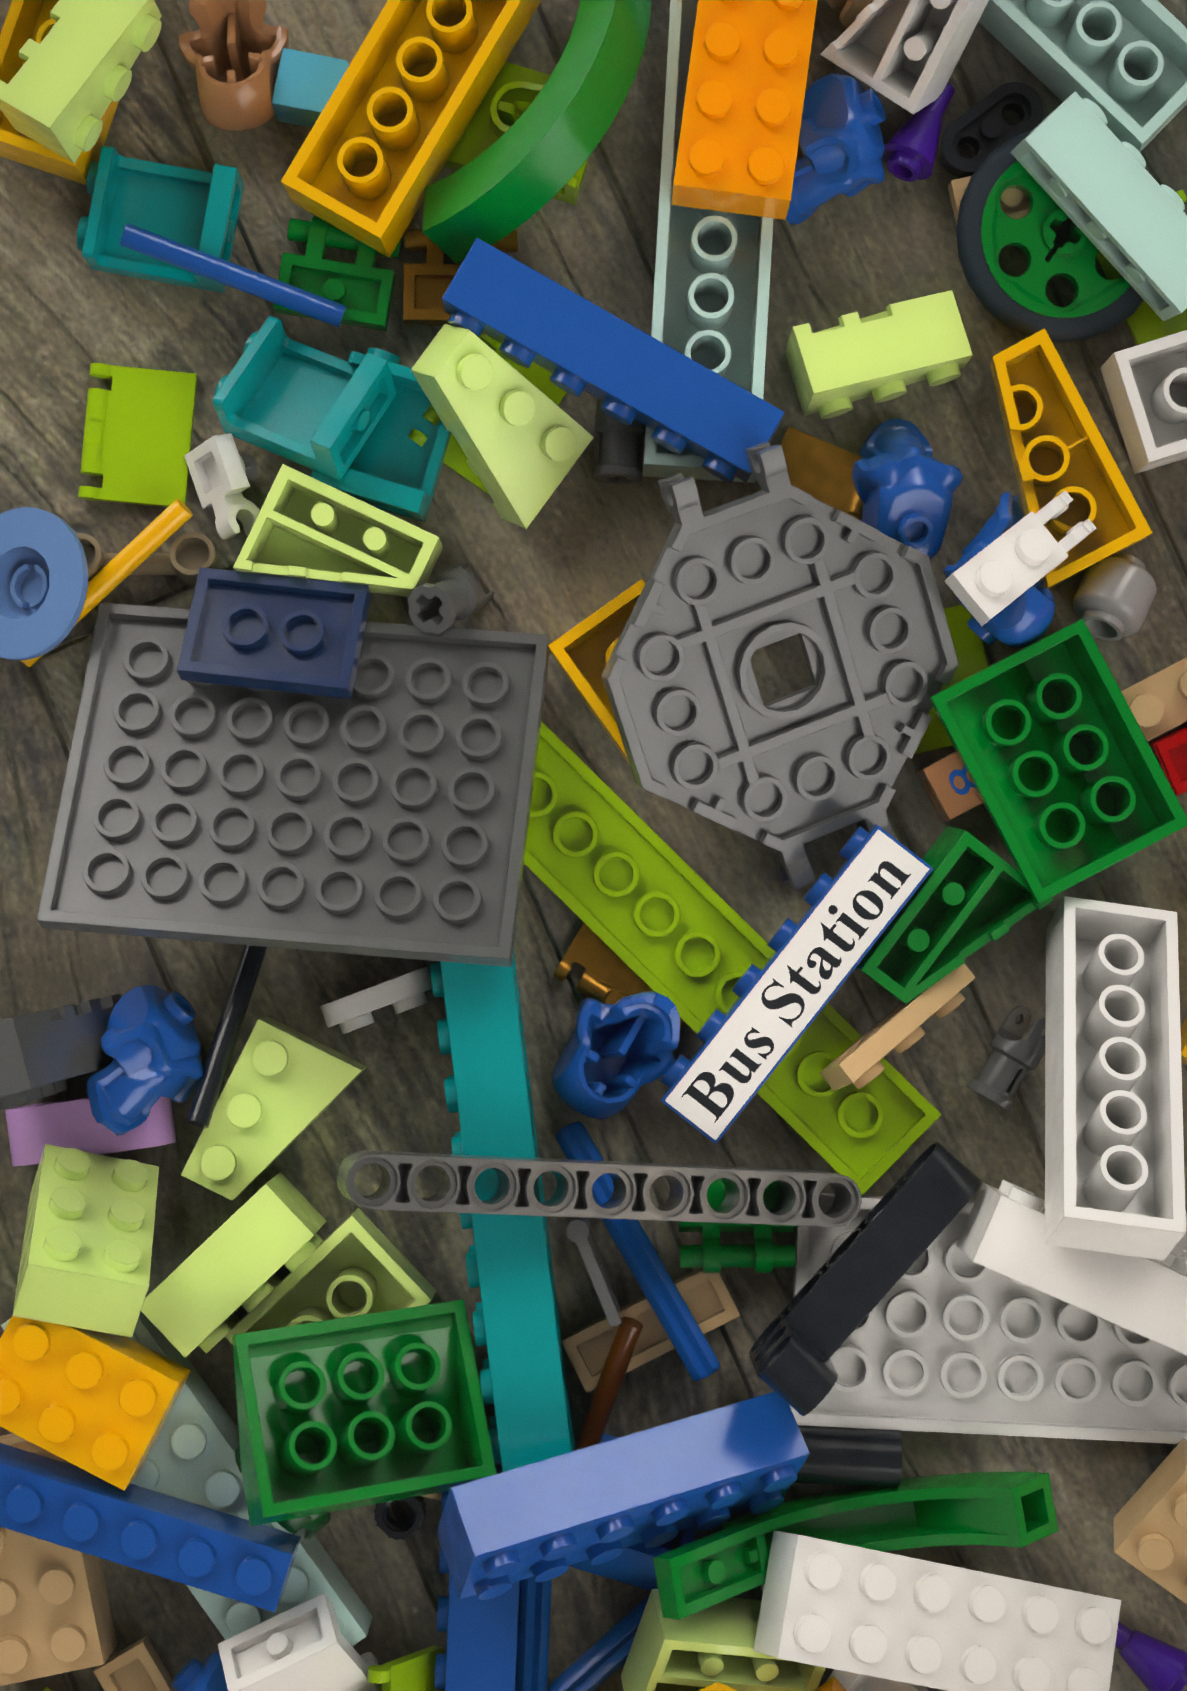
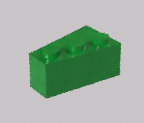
[855,826,1054,1004]

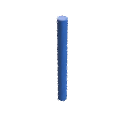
[120,223,346,328]

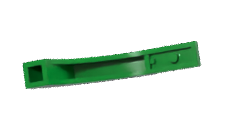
[422,0,651,264]
[653,1472,1058,1620]

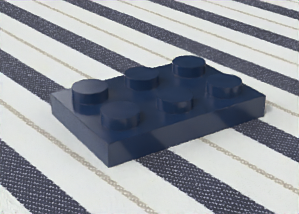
[177,567,371,699]

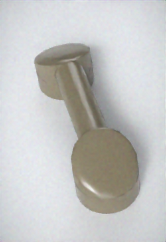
[76,532,218,585]

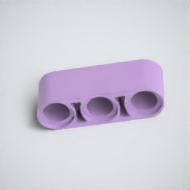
[5,1096,177,1167]

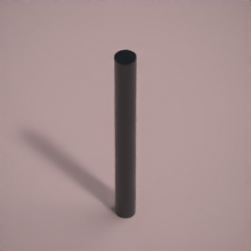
[186,945,268,1128]

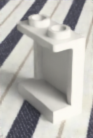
[217,1593,382,1691]

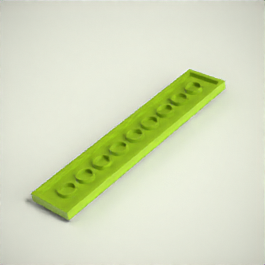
[524,721,942,1196]

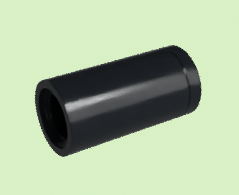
[794,1425,902,1487]

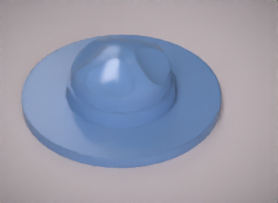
[0,507,88,660]

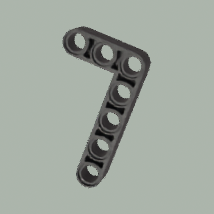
[749,1142,981,1416]

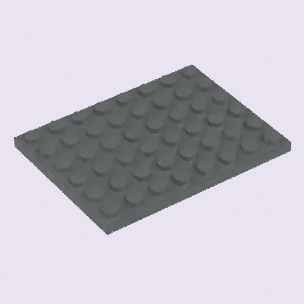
[37,603,550,967]

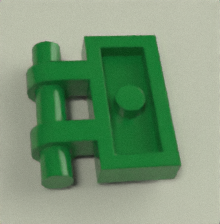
[273,216,402,331]
[679,1179,796,1273]

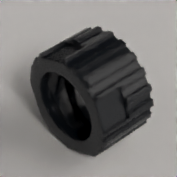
[374,1496,427,1540]

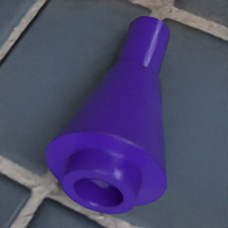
[882,82,955,182]
[1115,1621,1187,1691]

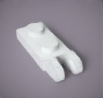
[945,490,1097,626]

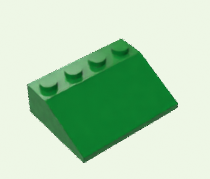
[929,619,1187,904]
[232,1299,497,1527]

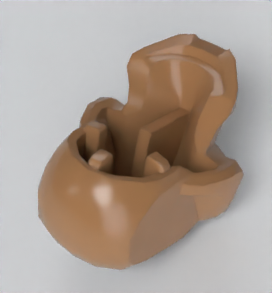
[179,0,289,131]

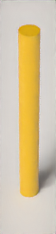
[20,499,193,667]

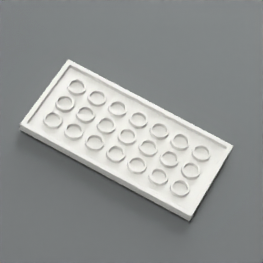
[789,1193,1187,1444]

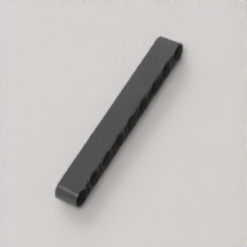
[336,1150,862,1227]

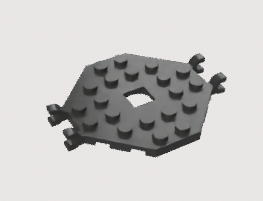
[601,442,959,890]

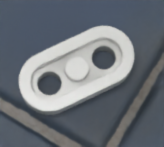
[320,967,432,1034]

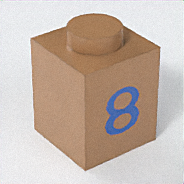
[916,751,983,822]

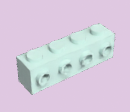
[1010,91,1187,321]

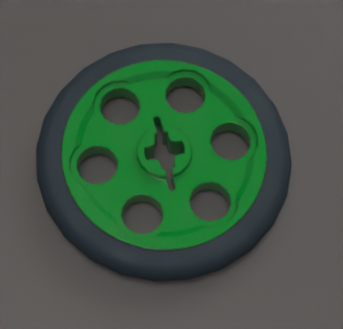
[956,129,1144,343]

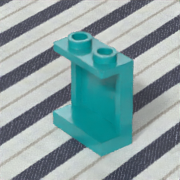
[76,145,245,293]
[212,315,397,481]
[311,348,452,523]

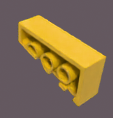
[990,328,1152,589]

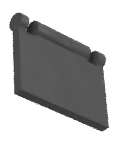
[566,1217,622,1327]

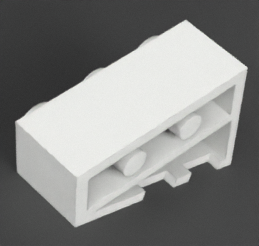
[820,0,989,114]

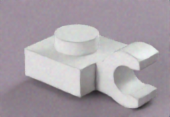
[184,433,260,541]

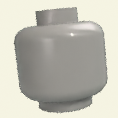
[1072,553,1157,642]

